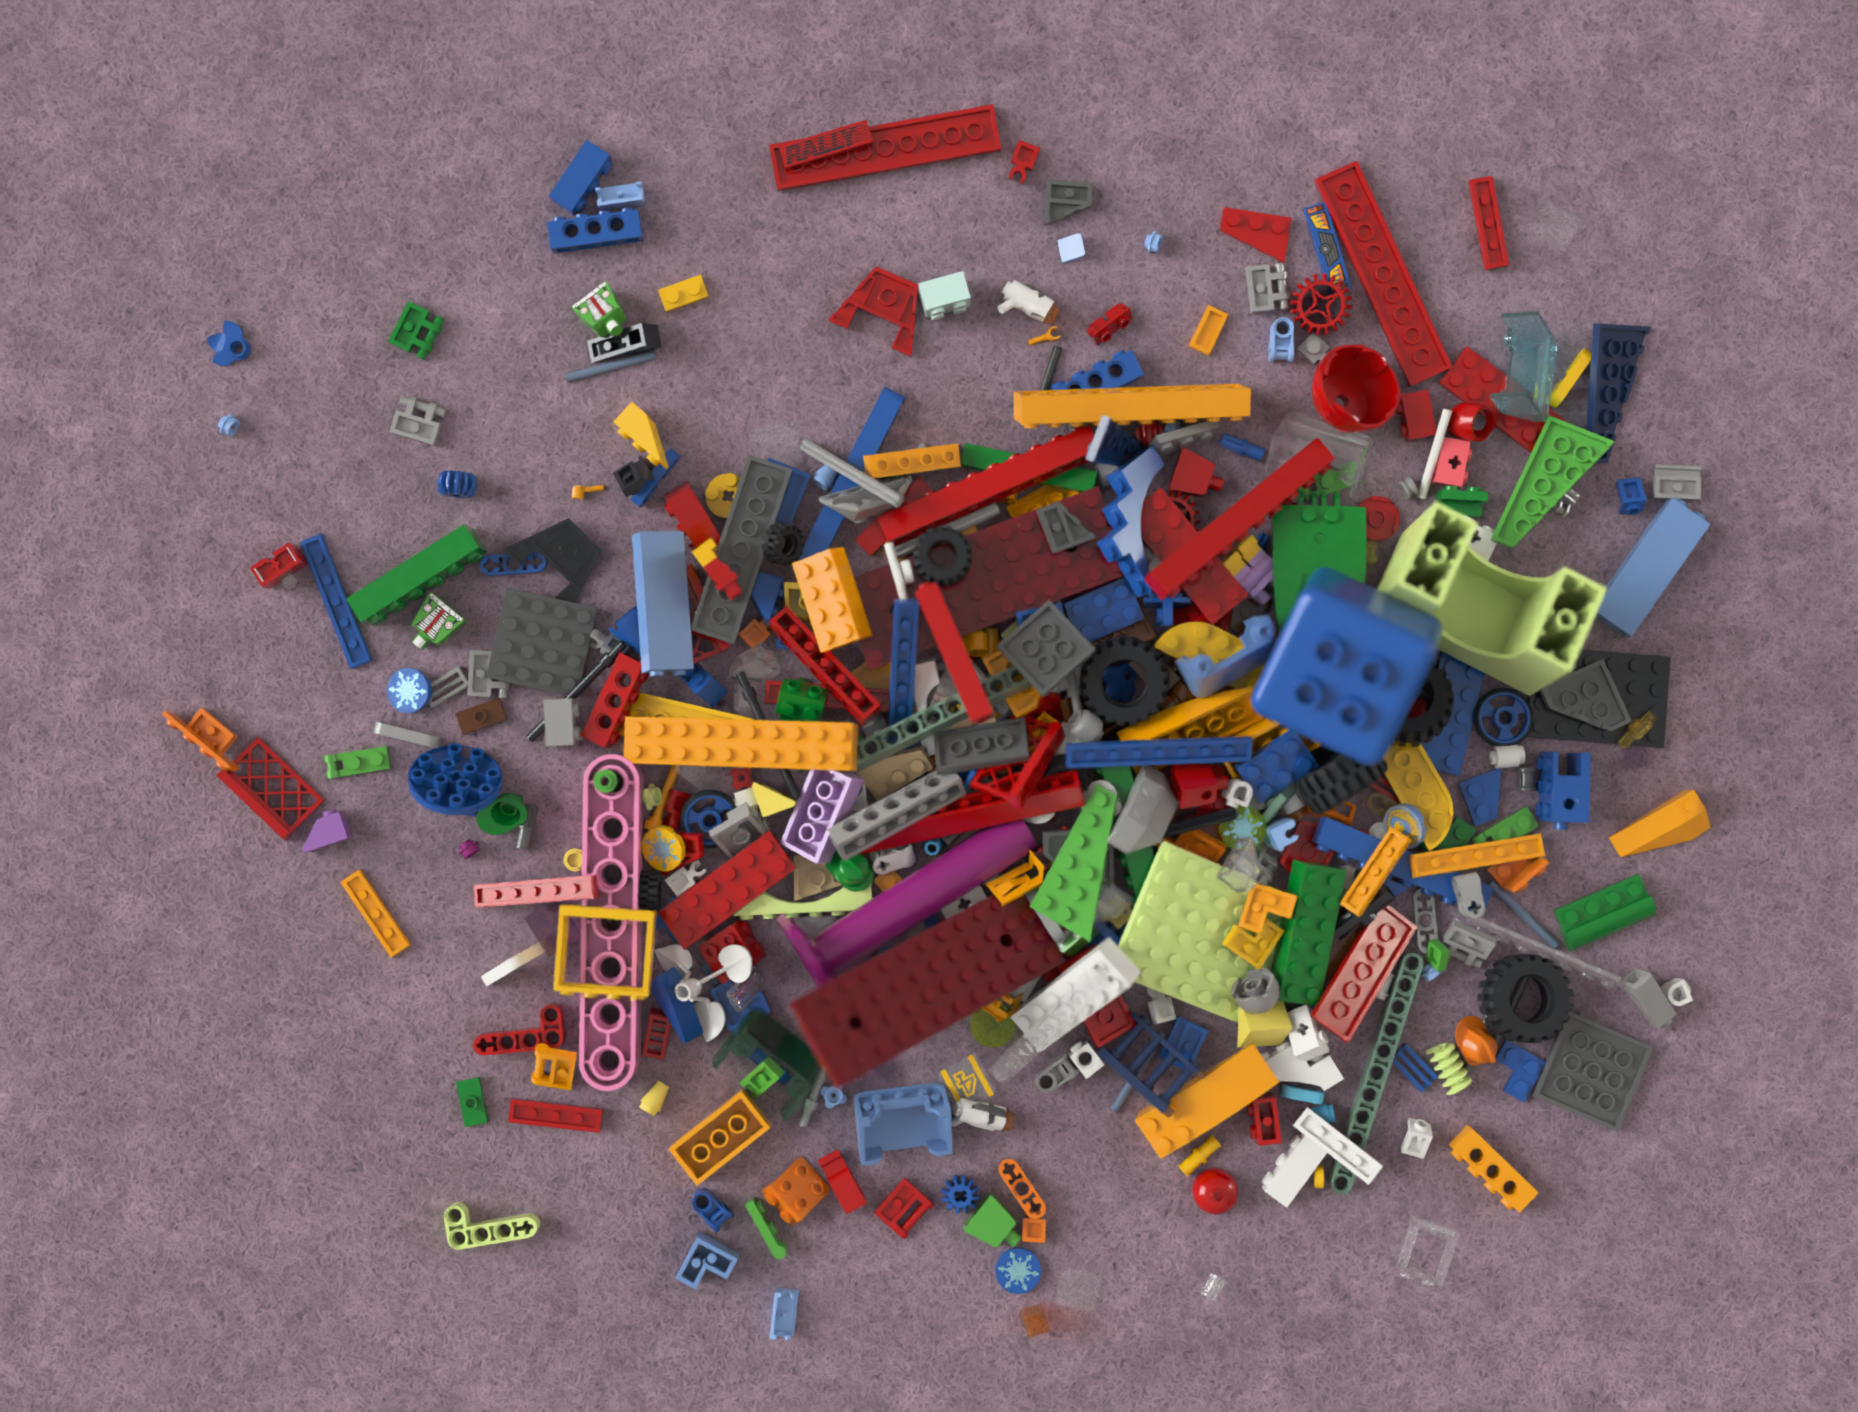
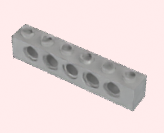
[826,770,967,861]

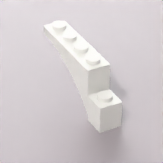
[1261,1040,1344,1091]

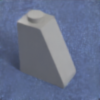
[1618,969,1677,1029]

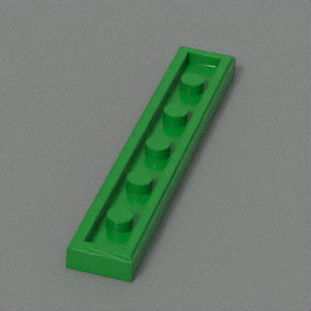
[960,443,1098,493]

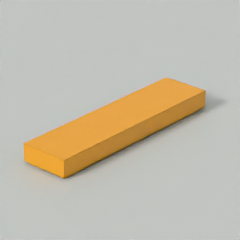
[1339,827,1412,917]
[340,869,411,958]

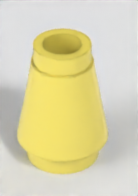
[639,1080,670,1117]

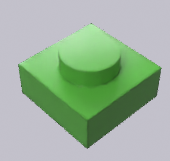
[1426,939,1450,972]

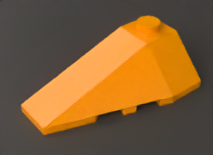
[1608,789,1711,857]

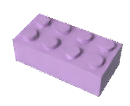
[780,770,865,864]

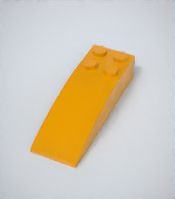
[1117,687,1264,775]
[1135,1043,1279,1159]

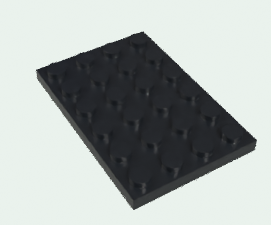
[1527,649,1671,748]

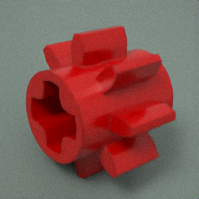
[1136,420,1163,445]

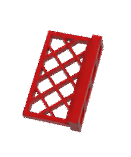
[686,564,730,664]
[970,714,1066,809]
[216,737,325,841]

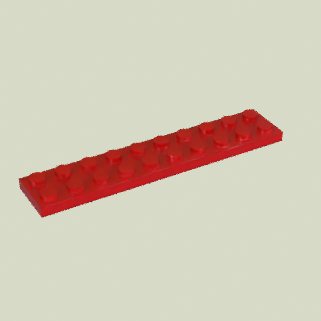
[769,104,1001,191]
[1314,161,1452,387]

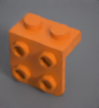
[761,1157,830,1225]

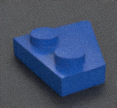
[1458,768,1501,826]

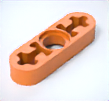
[998,1159,1046,1219]

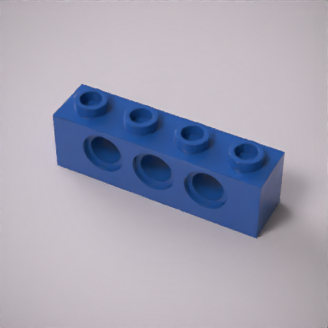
[547,207,644,254]
[1051,350,1144,390]

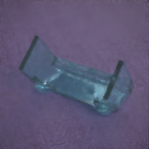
[1490,311,1556,422]

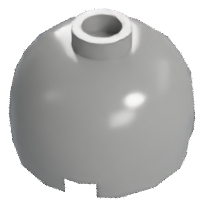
[1231,968,1280,1014]

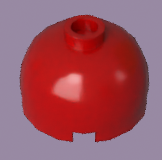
[1192,1167,1238,1215]

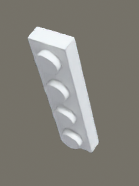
[1293,1107,1383,1185]

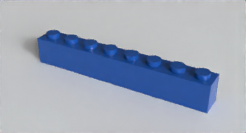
[1311,816,1494,912]

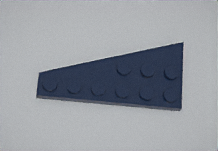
[1586,324,1651,463]

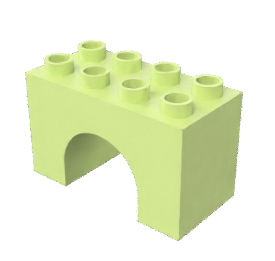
[1376,502,1607,696]

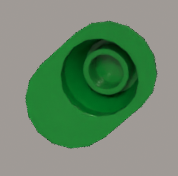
[476,793,528,835]
[825,849,874,892]

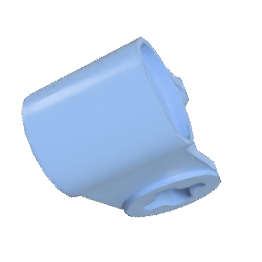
[1268,317,1294,362]

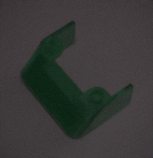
[711,1008,822,1121]

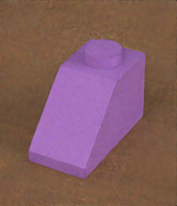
[302,809,353,853]

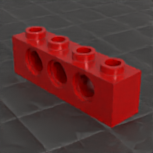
[580,652,650,748]

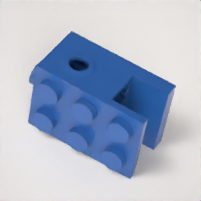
[1535,752,1591,830]

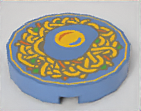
[1383,803,1427,849]

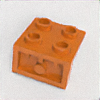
[1486,857,1549,893]

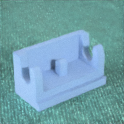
[595,181,646,211]
[1259,815,1298,851]
[769,1287,799,1340]

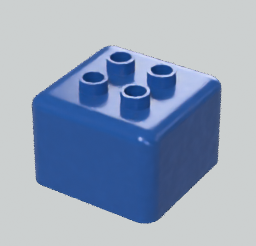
[1251,567,1443,765]

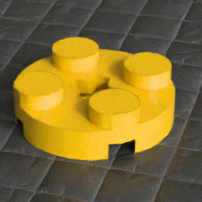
[705,473,741,519]

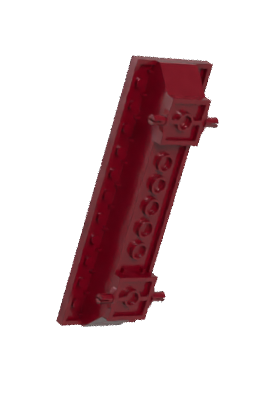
[854,486,1124,671]
[789,884,1066,1090]

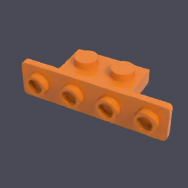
[162,708,240,772]
[1154,829,1229,869]

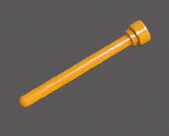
[643,765,681,830]

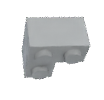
[544,698,584,747]

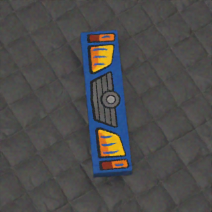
[1303,202,1352,296]

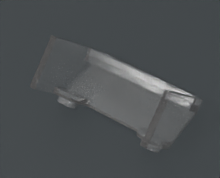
[1264,412,1375,498]

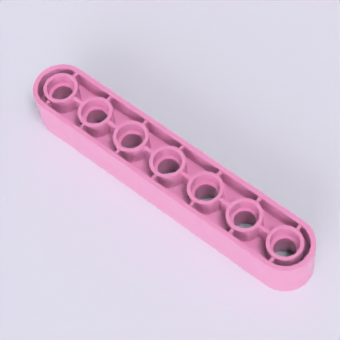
[579,754,645,1091]

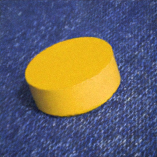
[1313,1165,1324,1189]

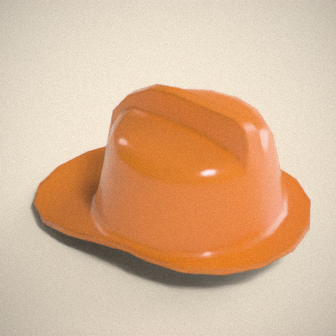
[1455,1015,1498,1066]

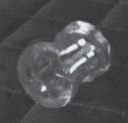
[1199,1271,1228,1303]

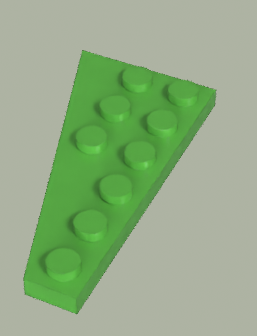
[1491,415,1615,549]
[1030,784,1118,942]

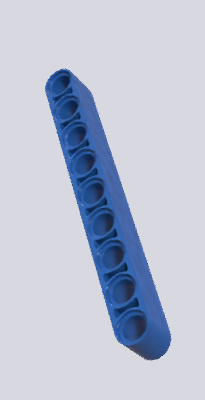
[796,387,906,562]

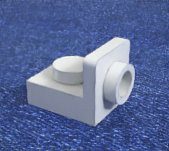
[1401,1118,1433,1159]

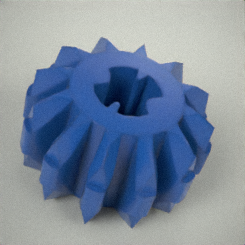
[437,470,477,499]
[941,1174,980,1214]

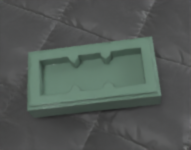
[1257,785,1297,827]

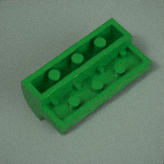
[1553,874,1656,952]

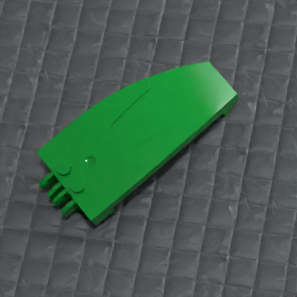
[1271,491,1366,638]

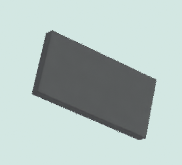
[934,717,1030,775]

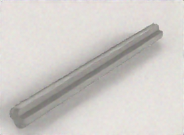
[800,439,904,507]

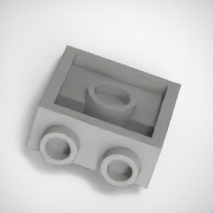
[709,802,772,859]

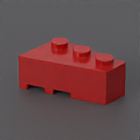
[664,481,721,553]

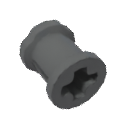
[1516,768,1538,791]

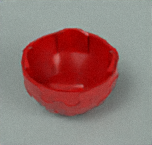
[1312,344,1401,434]

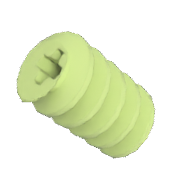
[1426,1043,1472,1095]

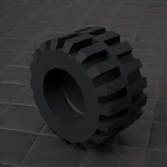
[913,526,972,587]

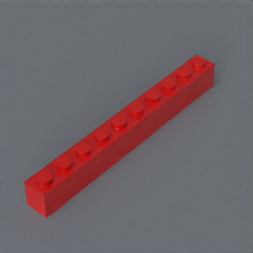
[877,424,1095,547]
[1144,437,1335,601]
[860,770,1085,855]

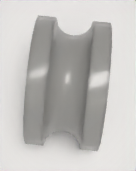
[1398,476,1418,500]

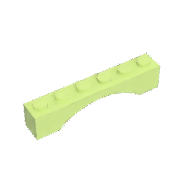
[734,883,872,920]

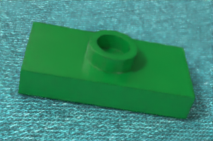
[456,1077,489,1127]

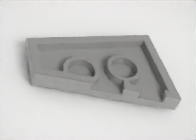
[1148,421,1219,457]

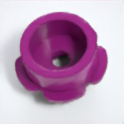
[458,839,480,859]

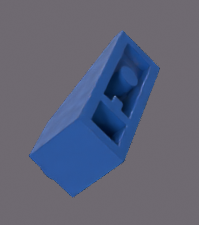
[651,967,704,1044]

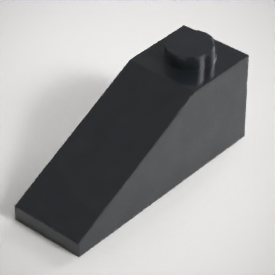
[587,323,662,363]

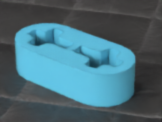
[1280,1084,1325,1104]

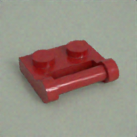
[874,1177,935,1240]

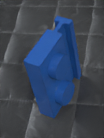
[1158,1016,1209,1070]

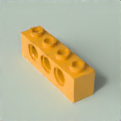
[863,443,961,478]
[1448,1125,1539,1213]

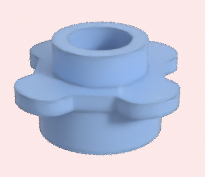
[821,1084,847,1108]

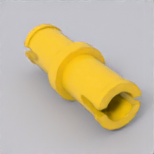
[1178,1135,1221,1177]

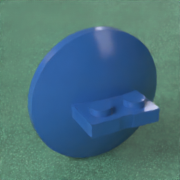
[408,743,503,817]

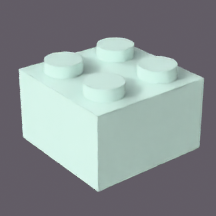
[918,271,971,320]

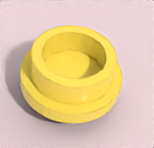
[563,848,582,871]

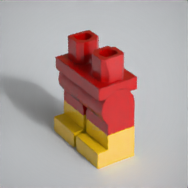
[692,538,743,600]

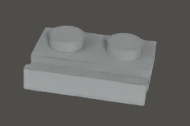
[1652,465,1702,500]

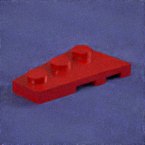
[1220,207,1291,263]

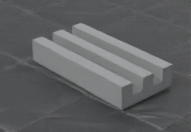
[428,666,468,709]

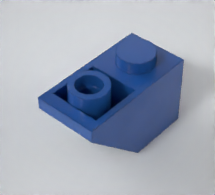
[750,571,784,627]
[679,658,728,708]

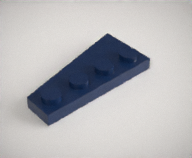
[1086,415,1144,466]

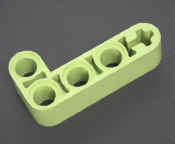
[444,1202,540,1250]

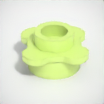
[642,784,662,810]

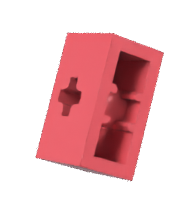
[1431,437,1472,489]

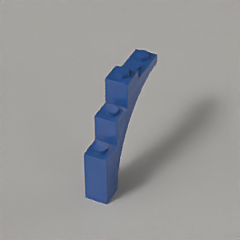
[1097,445,1165,597]

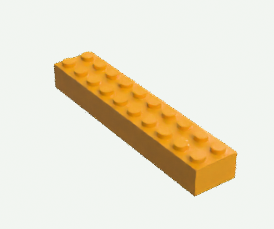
[1014,383,1251,428]
[623,717,858,771]

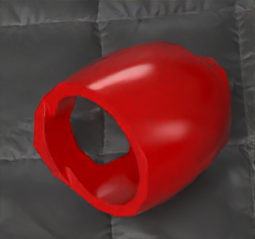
[1447,402,1497,442]

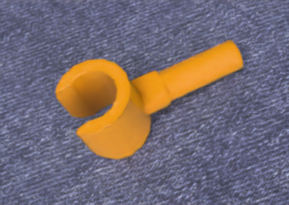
[1028,326,1061,345]
[572,485,604,499]

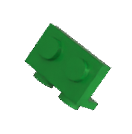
[1436,486,1488,517]
[775,679,828,722]

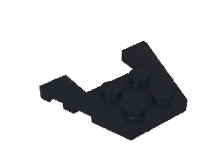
[504,518,601,603]

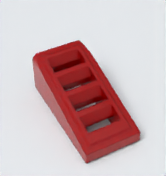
[642,1008,671,1060]

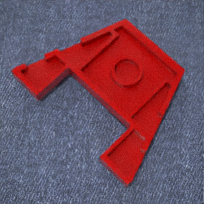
[829,266,918,357]
[1278,821,1370,874]

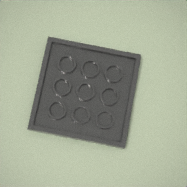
[486,587,597,695]
[1531,1011,1654,1132]

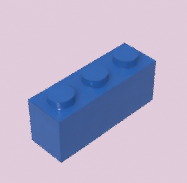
[549,140,613,216]

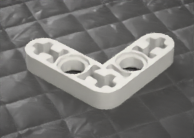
[481,933,557,986]

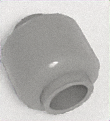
[1068,710,1103,742]

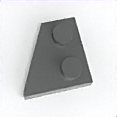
[1044,179,1093,225]
[1036,502,1095,554]

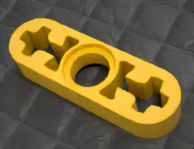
[1546,348,1592,408]

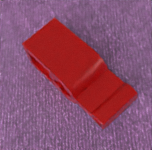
[818,1149,867,1215]

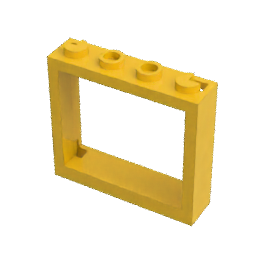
[554,904,657,1000]

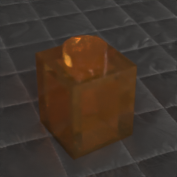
[1020,1303,1050,1338]

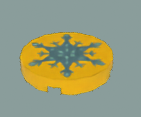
[642,825,685,872]

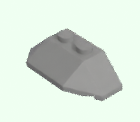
[818,474,912,523]
[1107,765,1178,854]

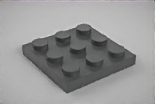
[997,600,1096,698]

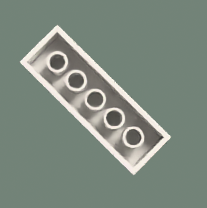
[1010,937,1141,1052]

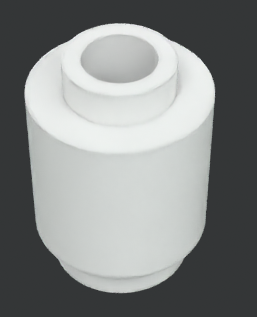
[1489,744,1525,769]

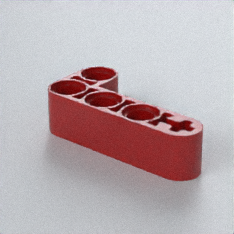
[473,1003,566,1056]

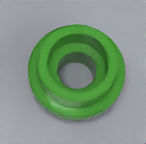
[594,770,617,793]

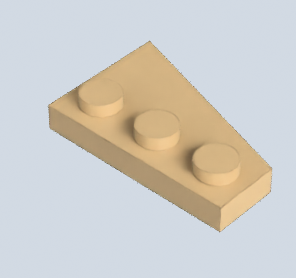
[856,746,935,801]
[794,854,863,901]

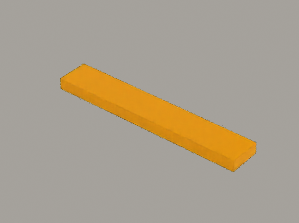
[1408,833,1545,878]

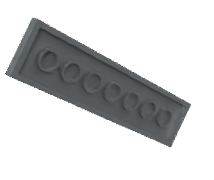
[691,455,793,645]

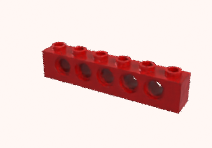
[769,606,881,727]

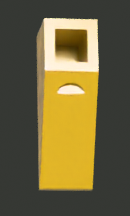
[614,402,669,470]

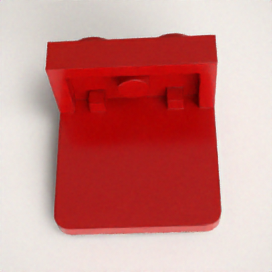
[699,919,767,984]

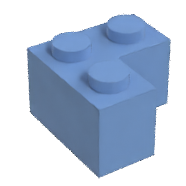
[675,1232,740,1289]

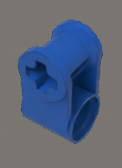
[692,1188,735,1232]

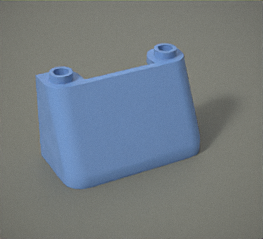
[1174,615,1275,698]
[854,1083,953,1166]

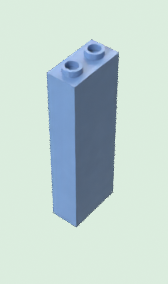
[1595,498,1710,638]
[632,531,694,677]

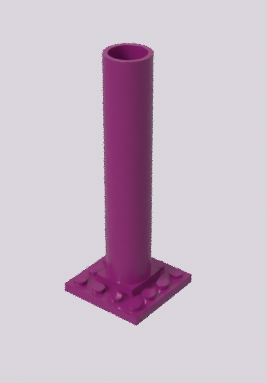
[776,819,1037,988]

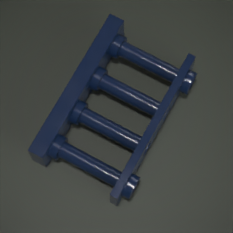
[1097,1012,1205,1118]

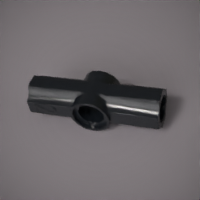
[1334,883,1396,940]

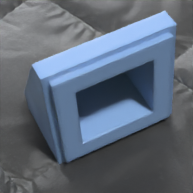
[1058,233,1085,263]

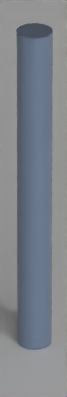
[565,350,656,383]
[1487,879,1559,949]
[1110,1031,1166,1113]

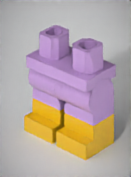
[1221,535,1273,606]

